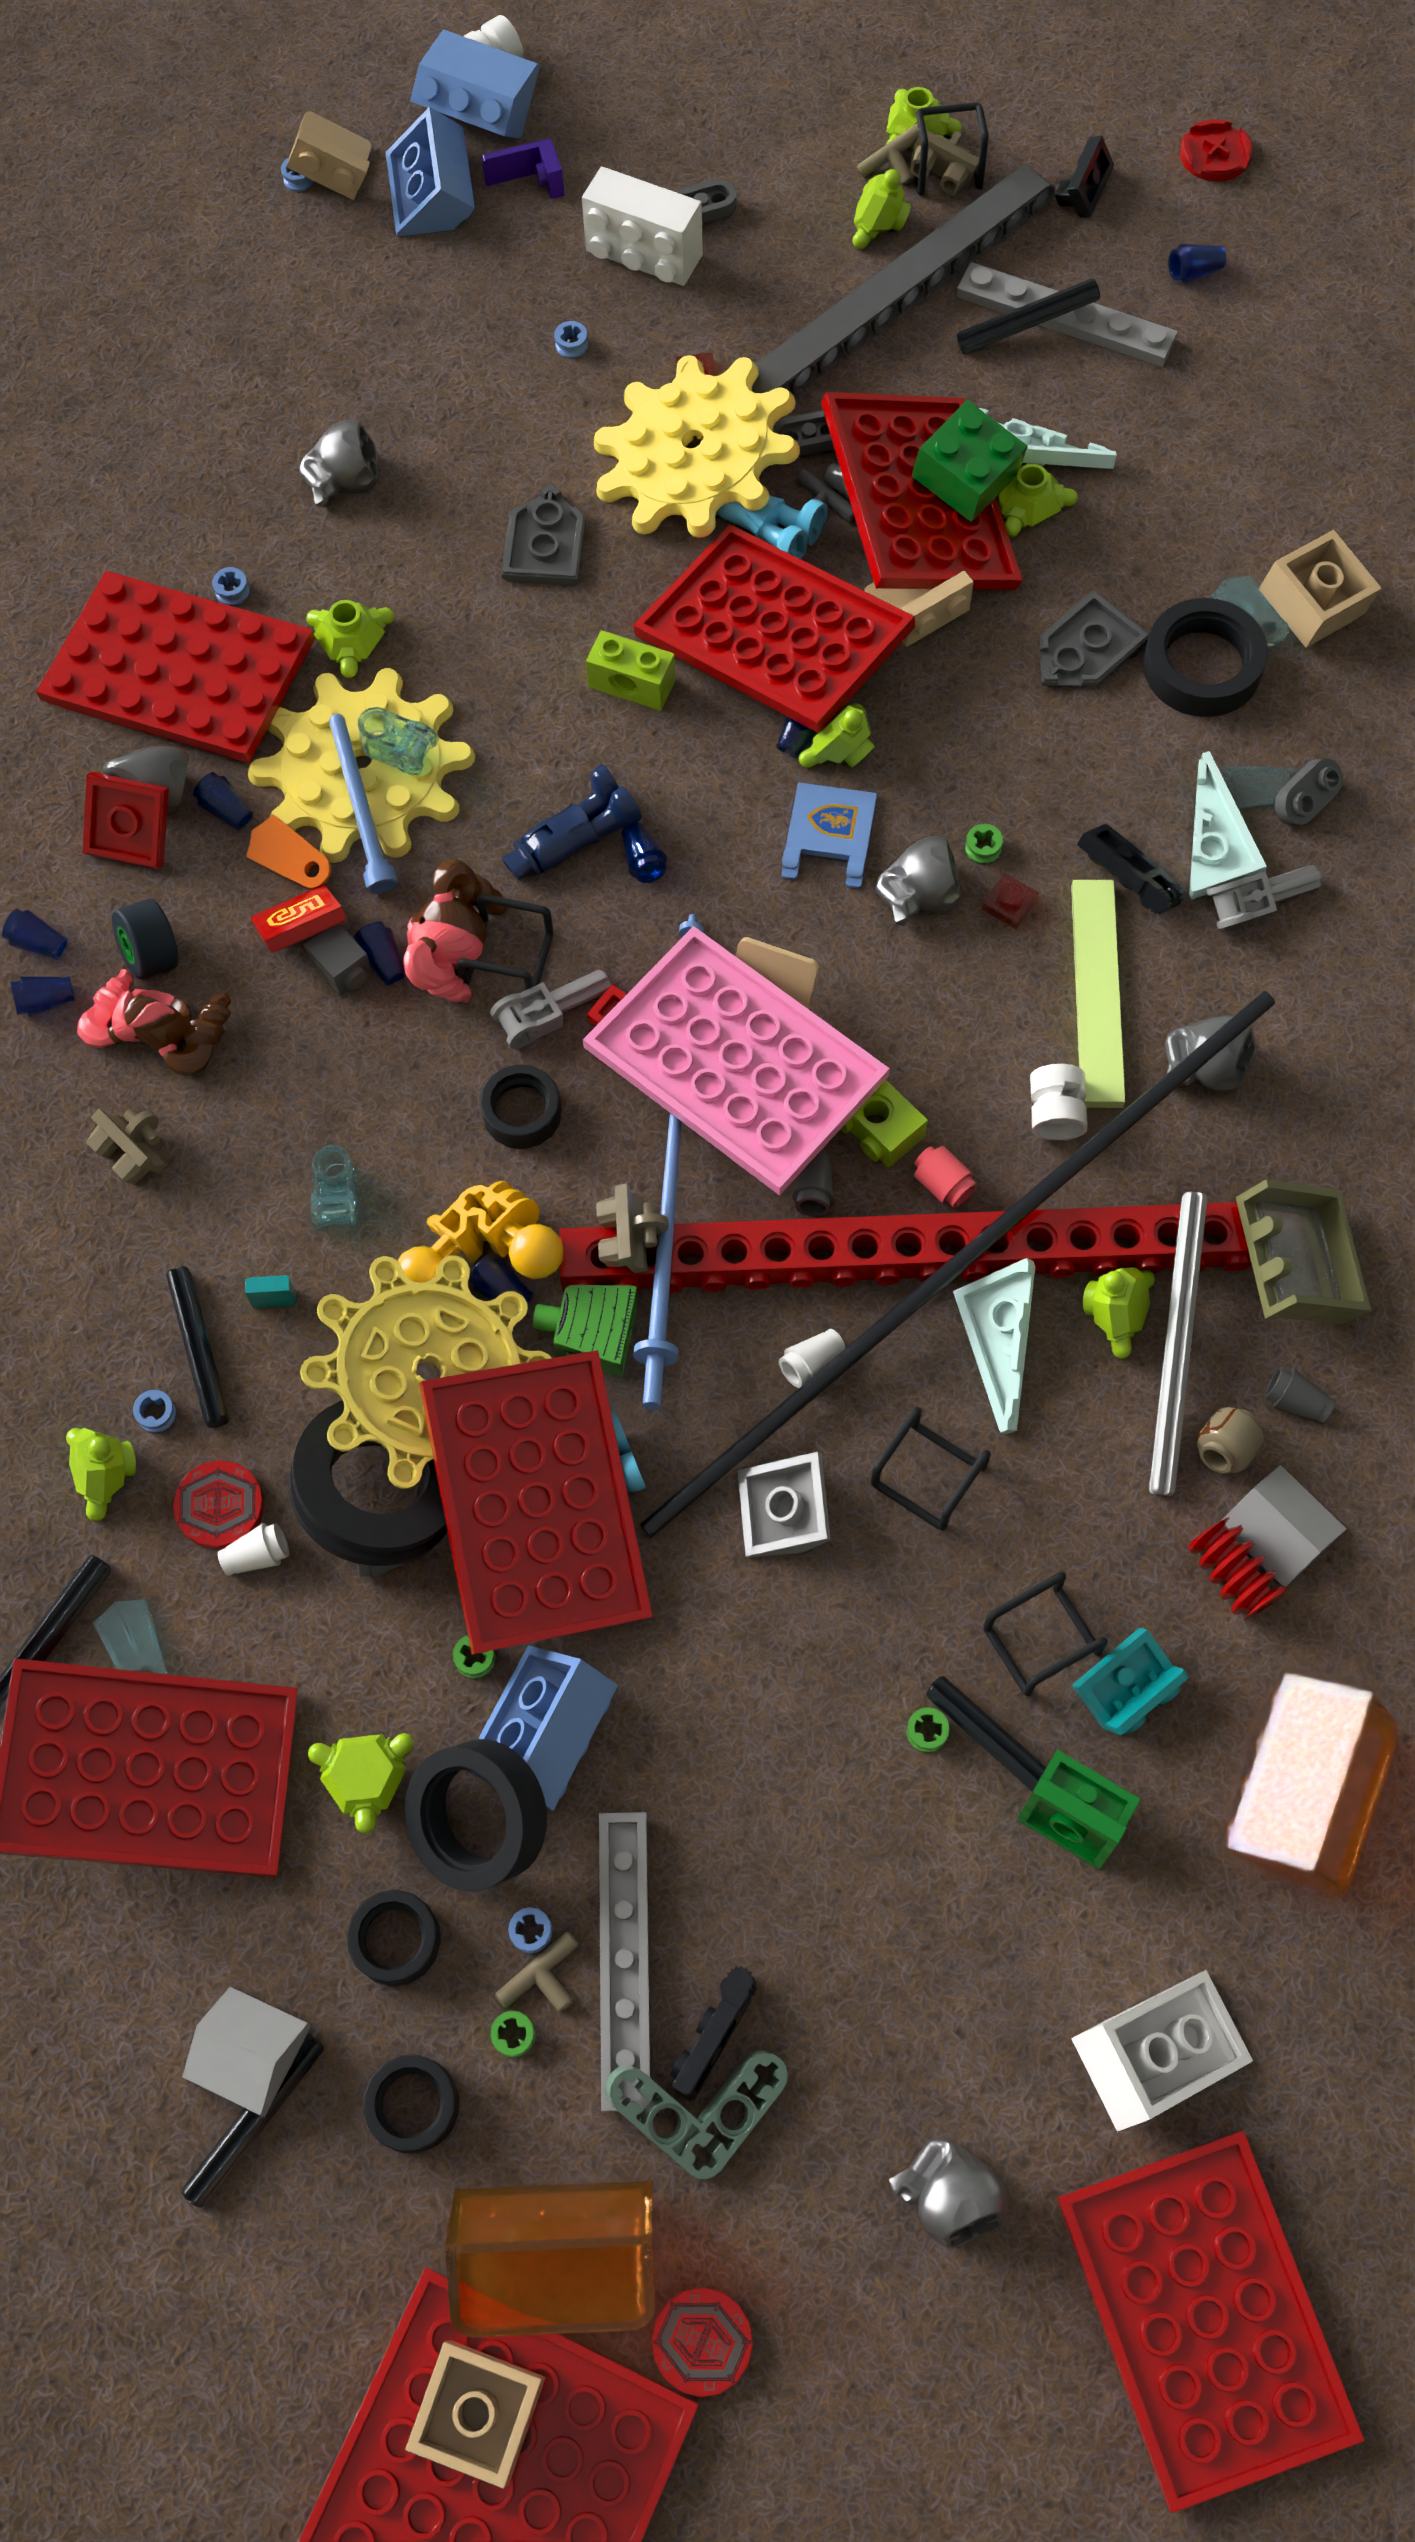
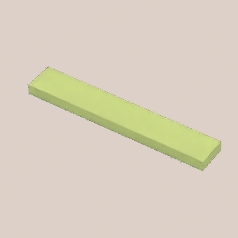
[1071,880,1125,1108]

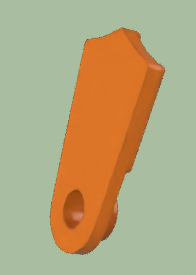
[246,814,332,889]

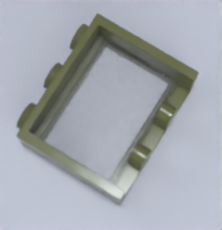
[1236,1179,1371,1326]

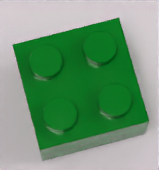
[912,400,1028,522]

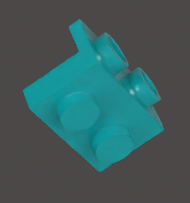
[1072,1627,1189,1735]

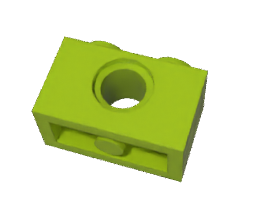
[586,630,676,711]
[840,1080,928,1168]

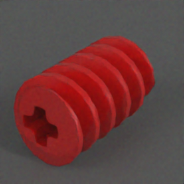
[1188,1517,1287,1620]

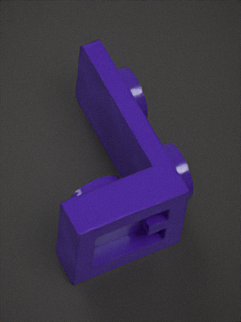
[481,138,565,199]

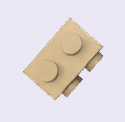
[286,111,371,200]
[865,571,973,647]
[736,937,819,1009]

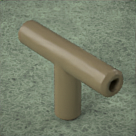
[857,124,919,186]
[495,1932,578,2012]

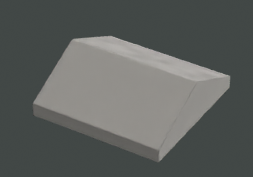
[738,1451,831,1558]
[1222,1465,1346,1587]
[182,1987,311,2118]

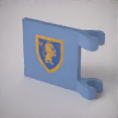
[781,782,877,889]

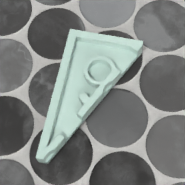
[979,408,1117,469]
[1189,751,1267,900]
[953,1258,1035,1434]

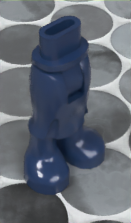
[502,764,642,881]

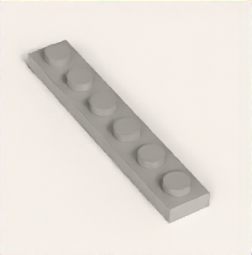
[956,262,1178,367]
[599,1812,651,2112]

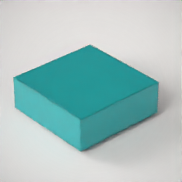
[245,1275,296,1308]

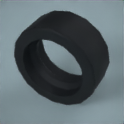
[480,1064,562,1149]
[346,1889,441,1987]
[363,2055,459,2153]

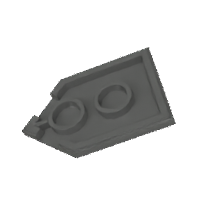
[501,483,586,586]
[1040,590,1150,686]

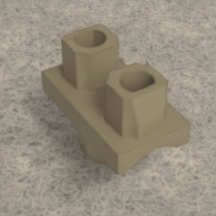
[910,130,979,196]
[86,1108,168,1184]
[596,1183,669,1274]

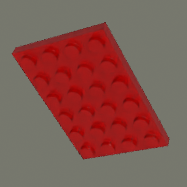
[821,392,1022,590]
[633,524,916,733]
[36,570,316,763]
[419,1350,652,1655]
[0,1658,298,1878]
[1056,2131,1364,2513]

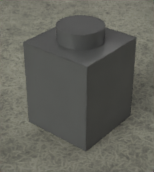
[304,924,372,996]

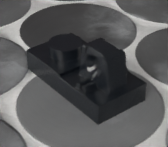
[1054,136,1114,218]

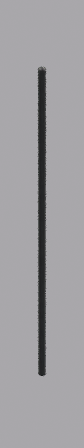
[640,991,1275,1538]

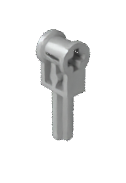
[1206,865,1322,929]
[490,970,611,1049]

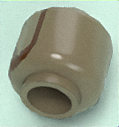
[1196,1407,1264,1474]

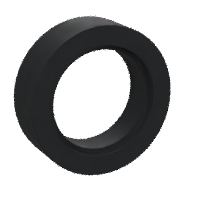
[1144,598,1268,717]
[405,1739,547,1891]

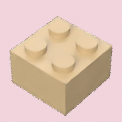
[1259,530,1382,648]
[405,2340,546,2489]

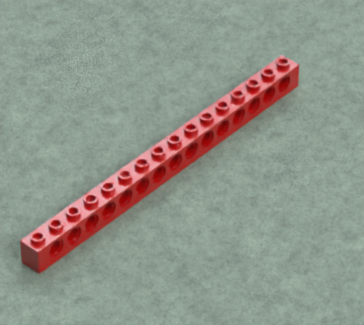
[559,1202,1252,1293]

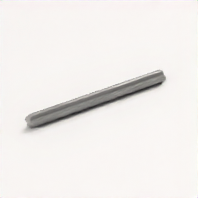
[1149,1192,1208,1496]

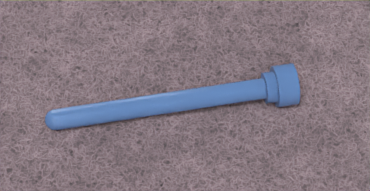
[329,714,399,894]

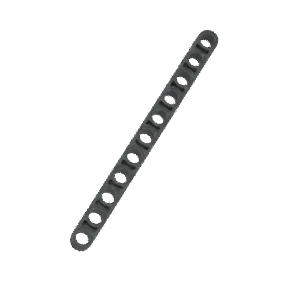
[752,165,1055,397]

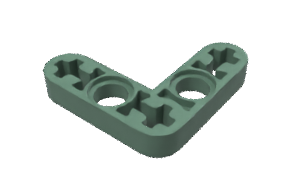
[605,2050,788,2179]

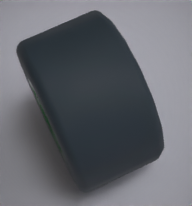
[111,898,179,979]

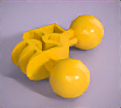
[398,1181,564,1283]

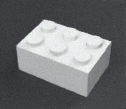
[582,166,703,286]

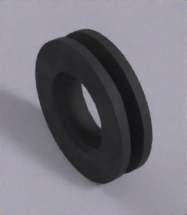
[289,1400,448,1566]

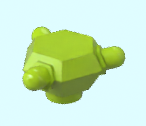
[886,87,962,150]
[852,169,911,249]
[998,464,1078,537]
[306,600,394,678]
[799,703,875,768]
[1083,1267,1155,1359]
[66,1428,136,1522]
[308,1733,415,1834]

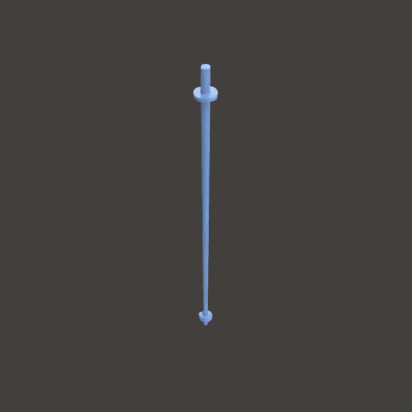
[633,914,704,1410]

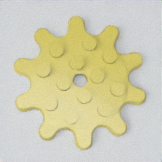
[594,355,800,538]
[248,668,475,863]
[300,1255,551,1489]

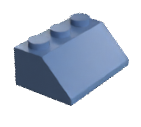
[410,29,540,139]
[385,106,475,236]
[466,1645,618,1811]

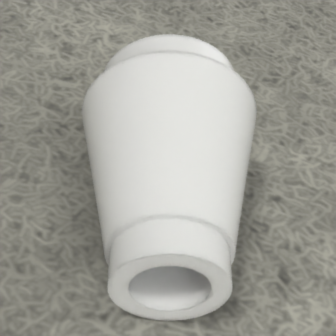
[779,1329,845,1388]
[218,1523,289,1576]

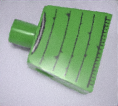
[533,1285,639,1378]

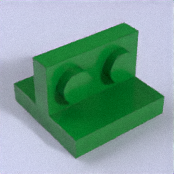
[1017,1749,1140,1870]

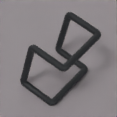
[914,102,989,196]
[457,894,553,990]
[871,1407,991,1530]
[983,1572,1108,1696]

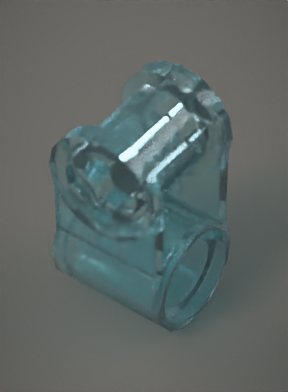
[358,707,439,775]
[311,1145,359,1231]

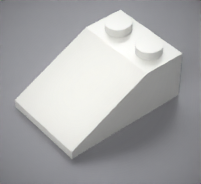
[1071,1970,1253,2132]

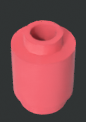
[914,1146,978,1209]

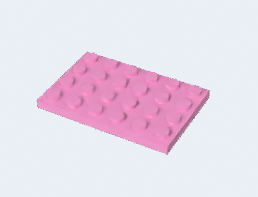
[583,926,890,1196]

